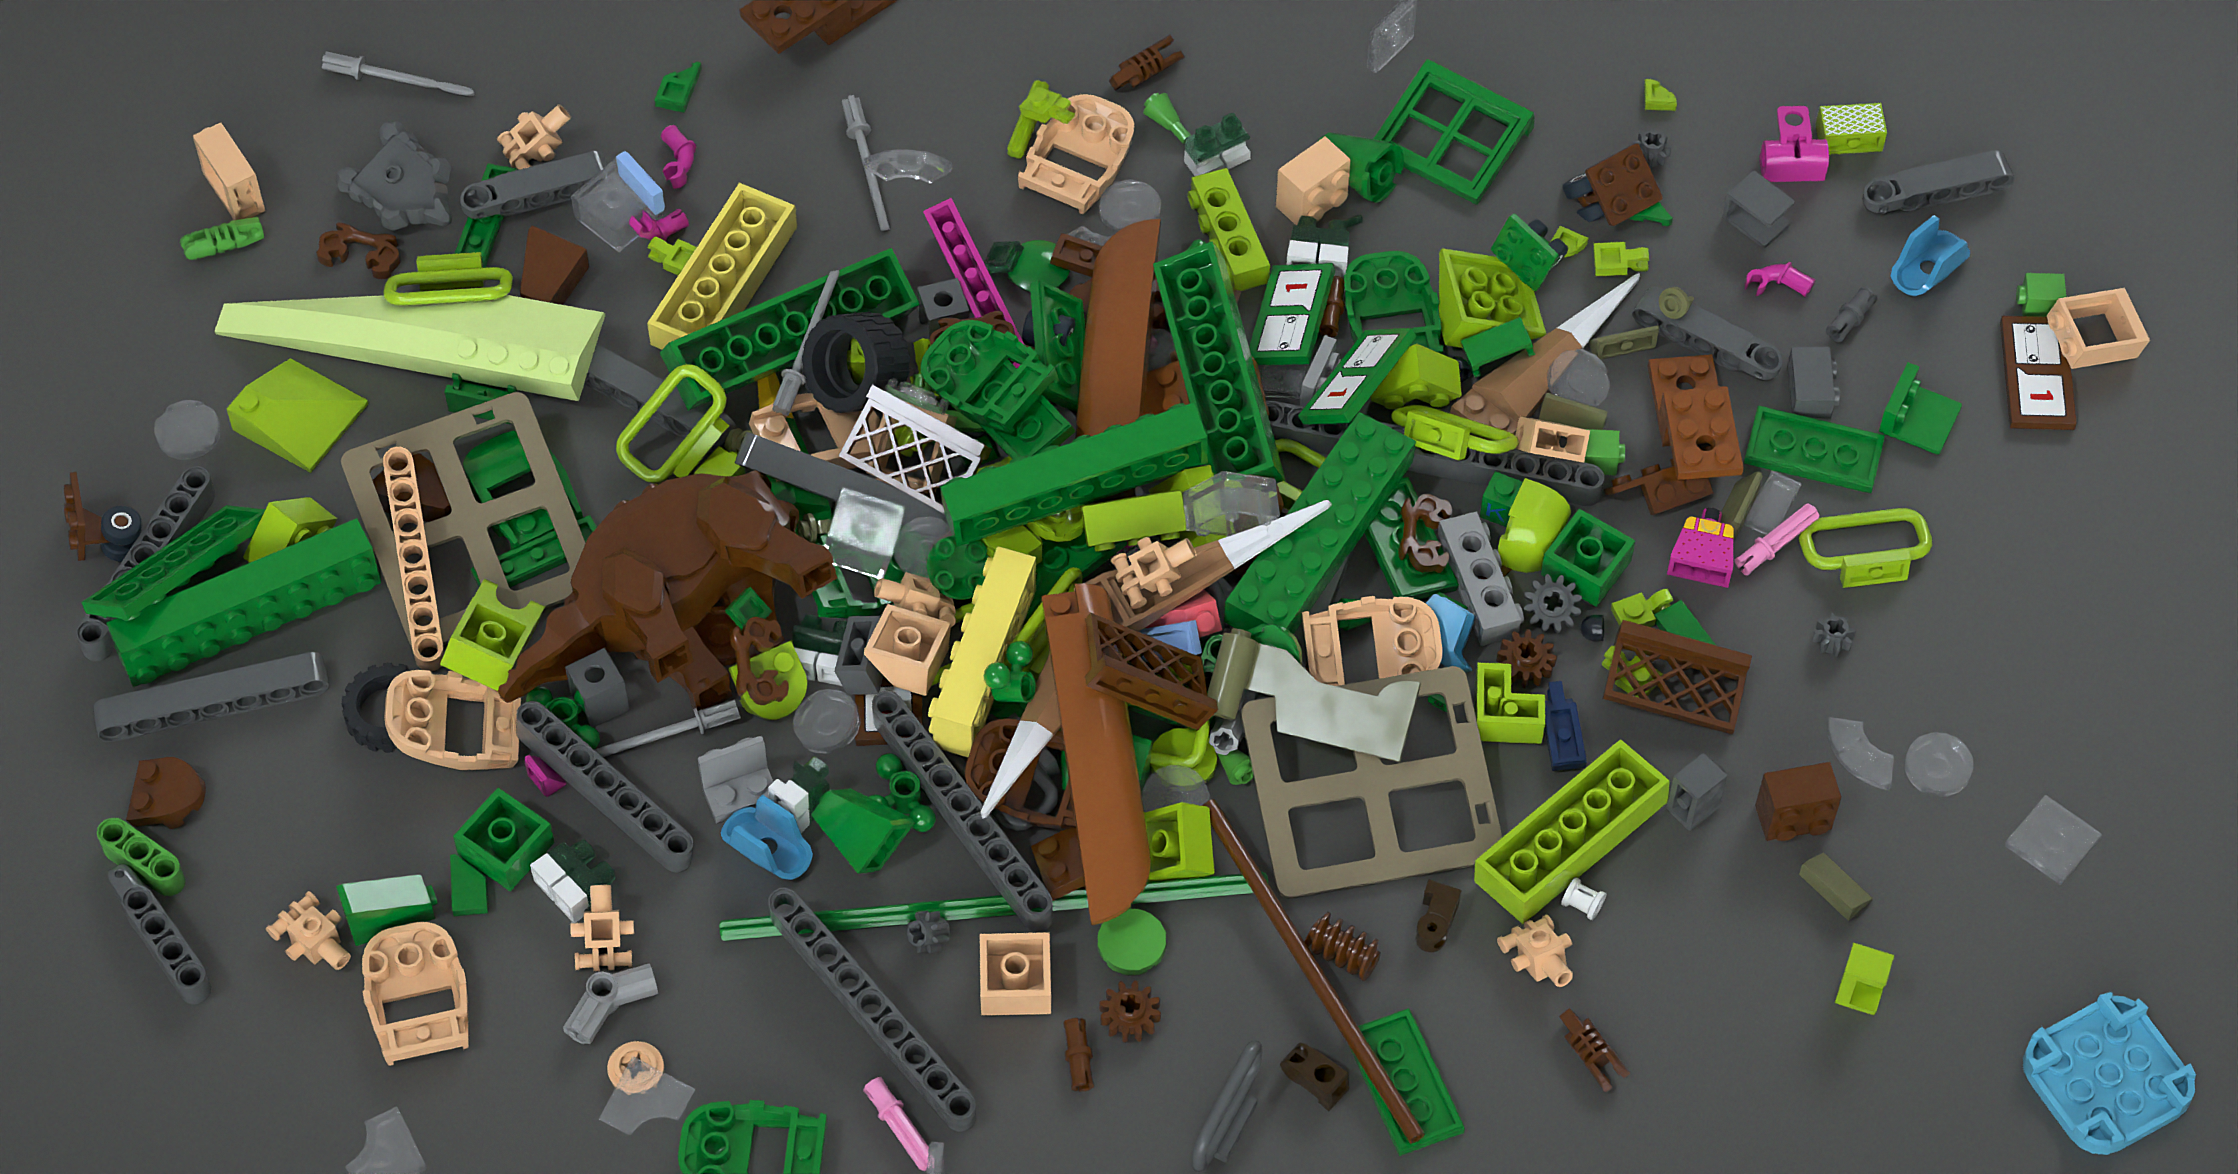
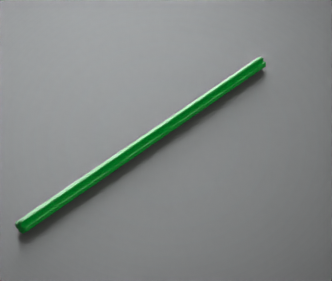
[719,872,1268,941]

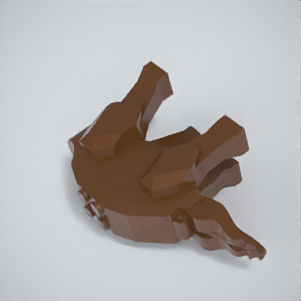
[498,470,837,711]

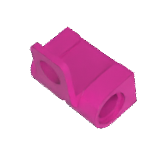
[1759,106,1829,182]

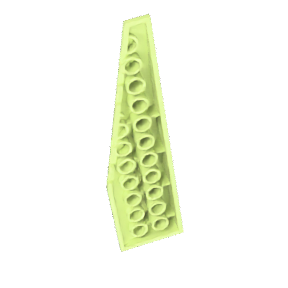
[214,295,605,401]

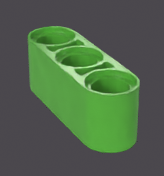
[97,818,186,896]

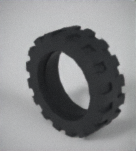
[341,662,415,753]

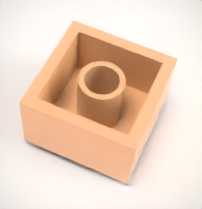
[1276,137,1351,230]
[980,932,1051,1016]

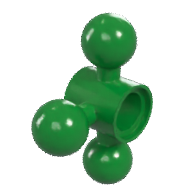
[983,641,1036,710]
[526,686,600,749]
[868,753,936,832]

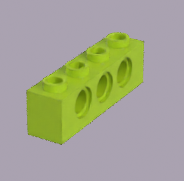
[1187,168,1270,291]

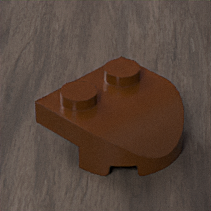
[126,757,206,829]
[1031,828,1085,901]

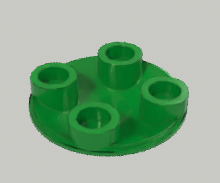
[1007,240,1070,292]
[926,536,989,600]

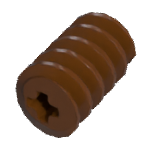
[1304,912,1381,981]

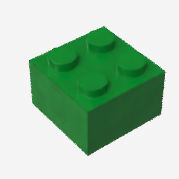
[1541,508,1636,607]
[453,788,555,891]

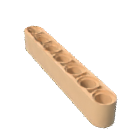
[383,447,445,671]

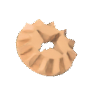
[607,1041,664,1095]

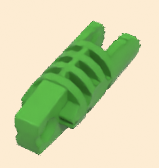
[180,217,264,260]

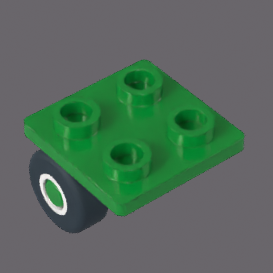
[1491,213,1568,291]

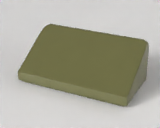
[1589,325,1659,360]
[1538,393,1608,438]
[1721,472,1763,540]
[1799,853,1873,921]

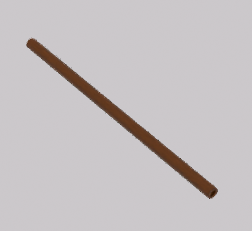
[1202,799,1425,1144]

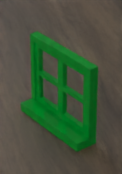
[1374,59,1534,205]

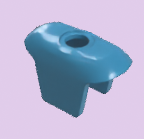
[1891,215,1970,296]
[1425,594,1476,673]
[720,795,813,880]

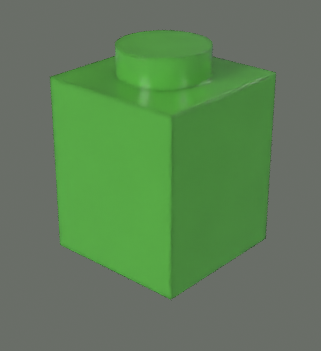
[2016,273,2066,317]
[1584,429,1625,476]

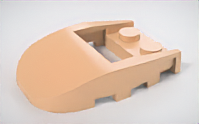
[1018,94,1134,214]
[749,393,881,482]
[1302,596,1442,686]
[384,670,521,770]
[362,922,469,1066]

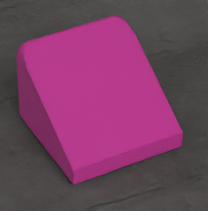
[524,755,566,797]

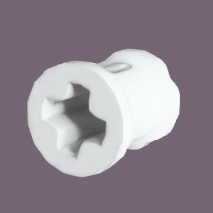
[1561,878,1607,920]

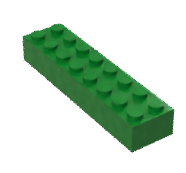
[1153,241,1286,500]
[660,248,920,411]
[940,402,1208,547]
[1223,412,1416,634]
[106,518,381,687]

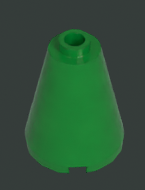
[1317,132,1404,203]

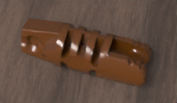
[1109,35,1185,91]
[1559,1008,1630,1092]

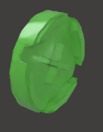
[1098,909,1166,975]

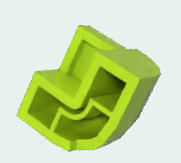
[1498,478,1571,573]

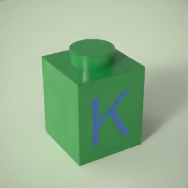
[1480,471,1523,527]

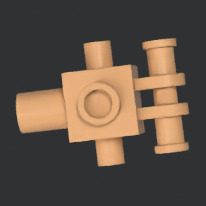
[497,104,571,170]
[1111,537,1196,609]
[874,572,956,628]
[570,885,634,971]
[266,891,351,970]
[1497,914,1573,987]

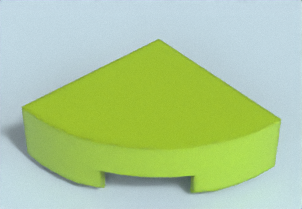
[1644,79,1677,111]
[1550,226,1588,257]

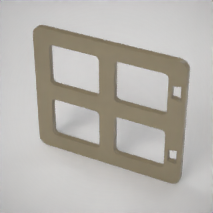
[341,392,586,652]
[1241,666,1502,898]

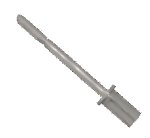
[322,51,475,96]
[842,95,890,231]
[772,270,839,416]
[575,699,740,766]

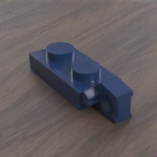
[1544,681,1587,771]

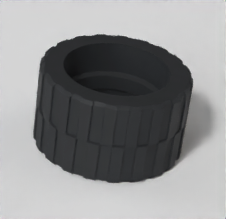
[802,312,910,413]

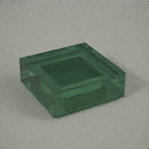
[984,241,1024,273]

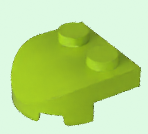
[728,641,807,720]

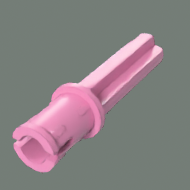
[1734,503,1820,576]
[863,1077,937,1171]

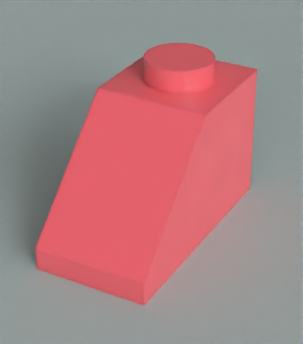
[1145,589,1222,638]

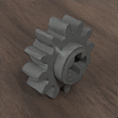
[1523,574,1582,634]

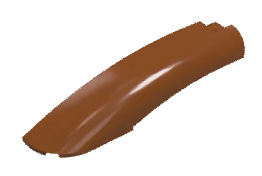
[1075,219,1161,500]
[1042,583,1151,925]

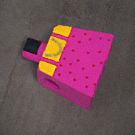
[1667,508,1734,588]

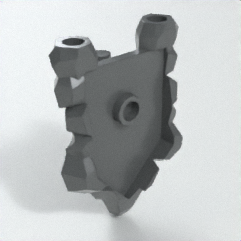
[336,121,452,230]

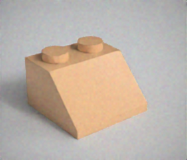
[864,604,951,696]

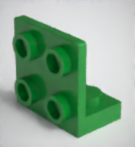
[1879,362,1962,455]

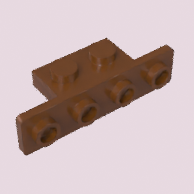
[1603,445,1714,515]

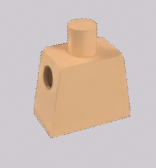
[1515,416,1590,463]

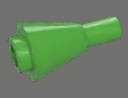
[1143,93,1192,144]
[1208,735,1253,785]

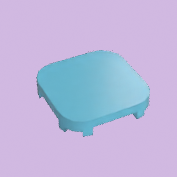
[2023,992,2196,1155]

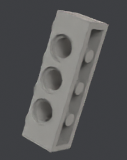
[1437,511,1524,646]

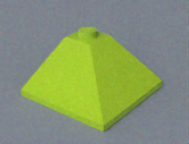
[1439,248,1546,348]
[227,358,369,473]

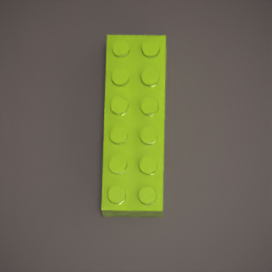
[1474,739,1670,924]

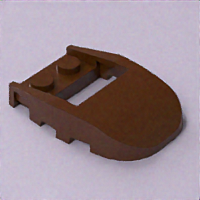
[965,719,1076,830]

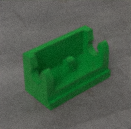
[1461,317,1535,378]
[444,373,517,424]

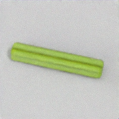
[1007,80,1049,159]

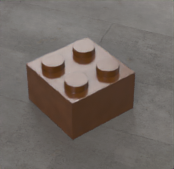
[1755,762,1841,841]

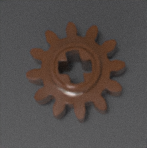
[1496,629,1557,688]
[1100,980,1161,1043]

